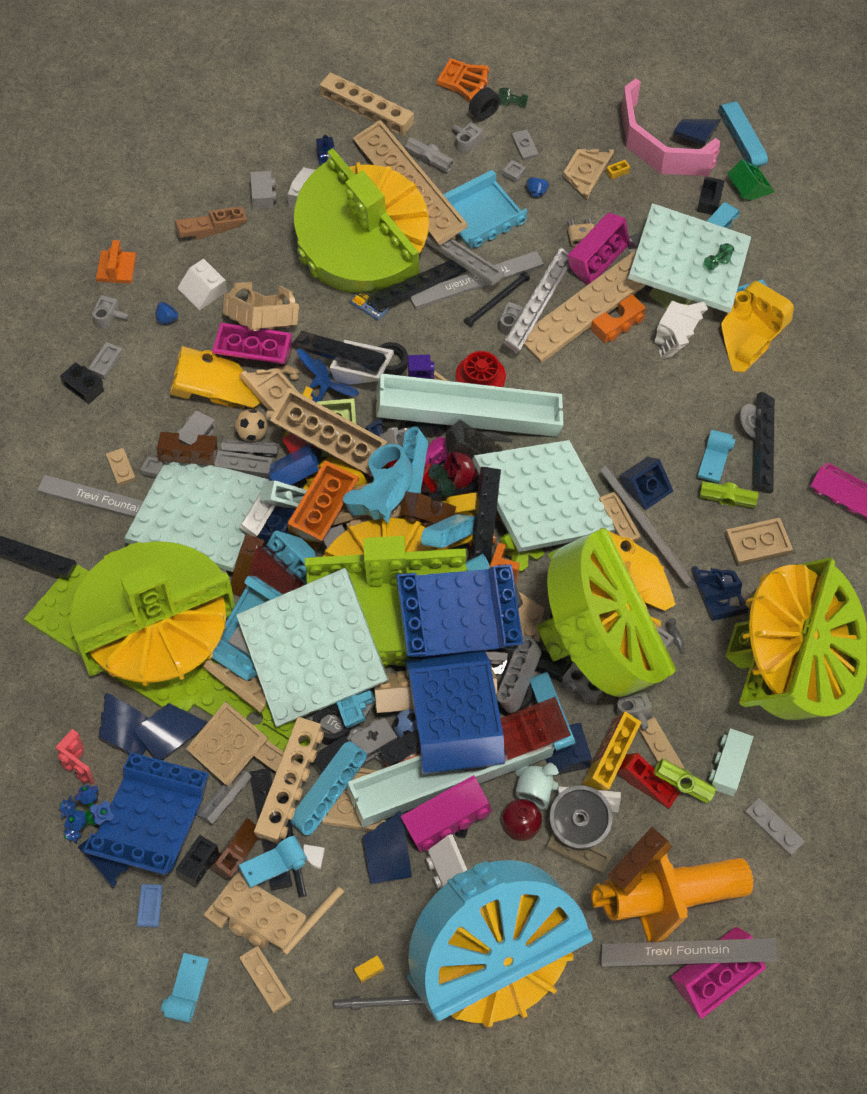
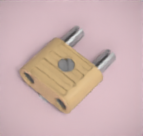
[567,217,595,247]

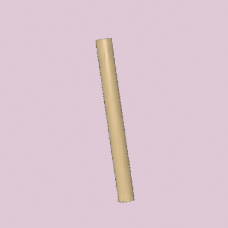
[280,886,344,955]

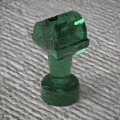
[498,87,528,108]
[704,243,734,270]
[429,464,456,495]

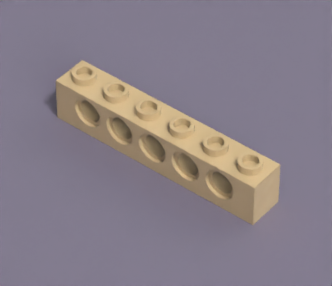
[319,72,414,136]
[254,717,324,844]

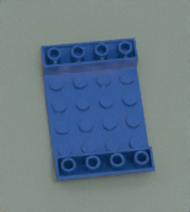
[396,564,523,657]
[405,651,505,774]
[83,752,209,875]

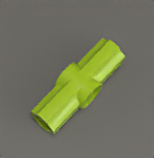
[699,481,759,508]
[653,758,716,803]

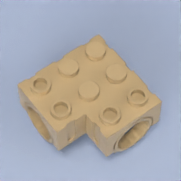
[223,282,299,331]

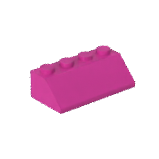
[567,212,629,285]
[212,323,292,364]
[811,462,867,520]
[401,775,493,853]
[671,927,766,1019]

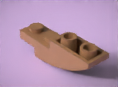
[174,206,247,240]

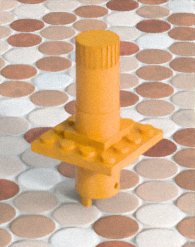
[591,853,753,942]

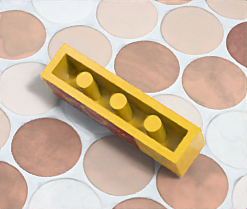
[582,711,641,791]

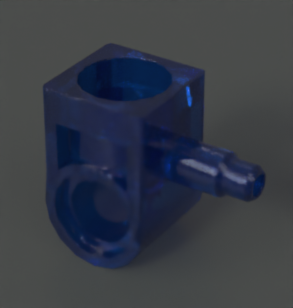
[316,135,335,166]

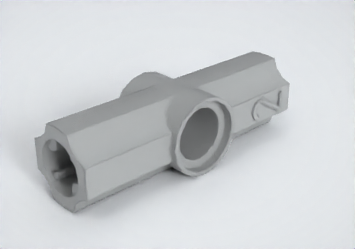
[405,137,454,172]

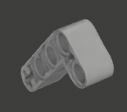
[497,635,541,713]

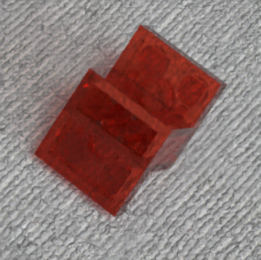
[500,696,571,760]

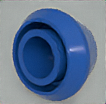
[527,177,549,197]
[155,302,178,325]

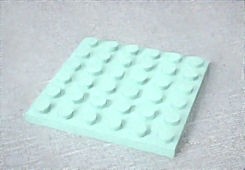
[628,203,751,313]
[472,440,615,552]
[124,462,269,572]
[237,568,389,727]

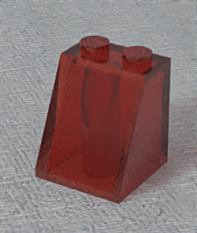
[247,545,304,594]

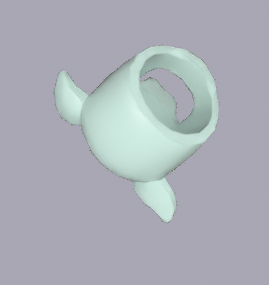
[515,763,559,810]

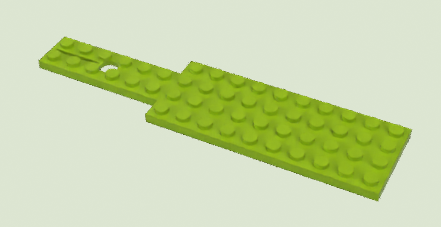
[24,564,310,761]

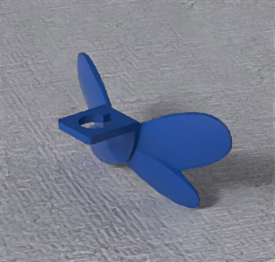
[297,349,359,403]

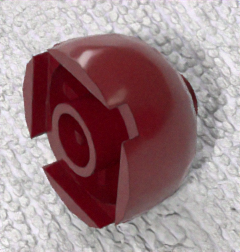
[443,452,477,490]
[501,798,542,841]

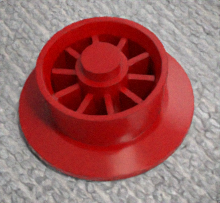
[456,351,506,387]

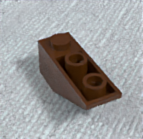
[209,818,258,880]

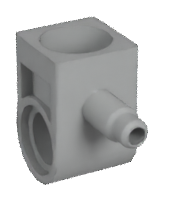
[452,122,483,153]
[92,295,128,329]
[499,302,523,335]
[617,691,652,730]

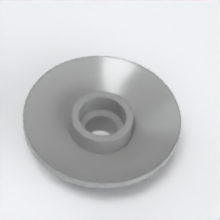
[740,404,756,439]

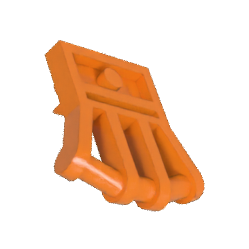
[437,58,489,103]

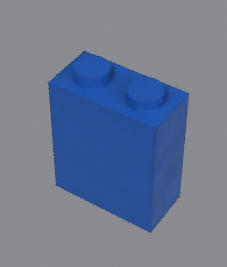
[268,444,319,485]

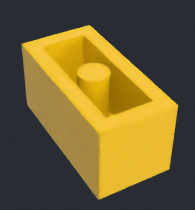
[606,160,630,180]
[354,955,384,983]

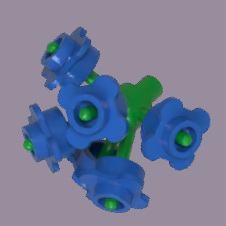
[58,785,114,844]

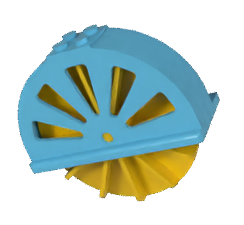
[407,860,593,1028]

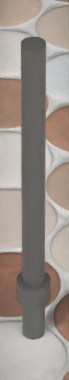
[334,995,424,1010]

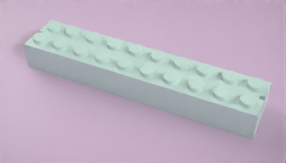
[376,374,563,437]
[347,712,555,828]

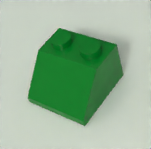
[727,159,775,201]

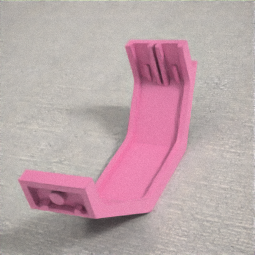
[621,79,720,176]

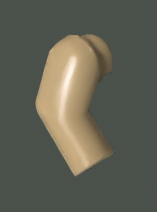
[275,365,300,380]

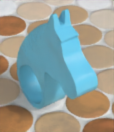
[343,444,413,523]

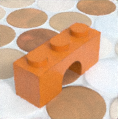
[591,294,646,344]

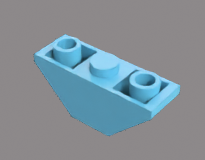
[267,530,315,584]

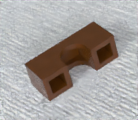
[157,432,218,465]
[400,491,456,527]
[608,827,672,896]

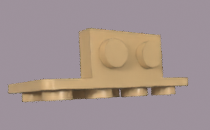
[214,875,306,949]

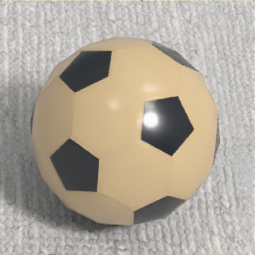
[235,409,268,442]

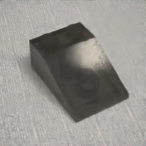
[445,420,502,468]

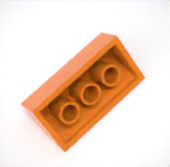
[287,460,359,542]

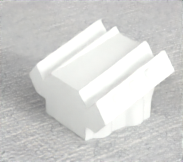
[655,301,708,359]

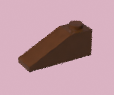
[231,534,266,597]

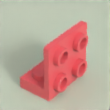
[56,729,94,785]

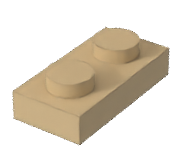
[106,448,136,486]

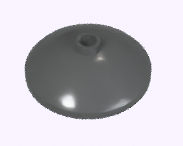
[550,785,613,849]

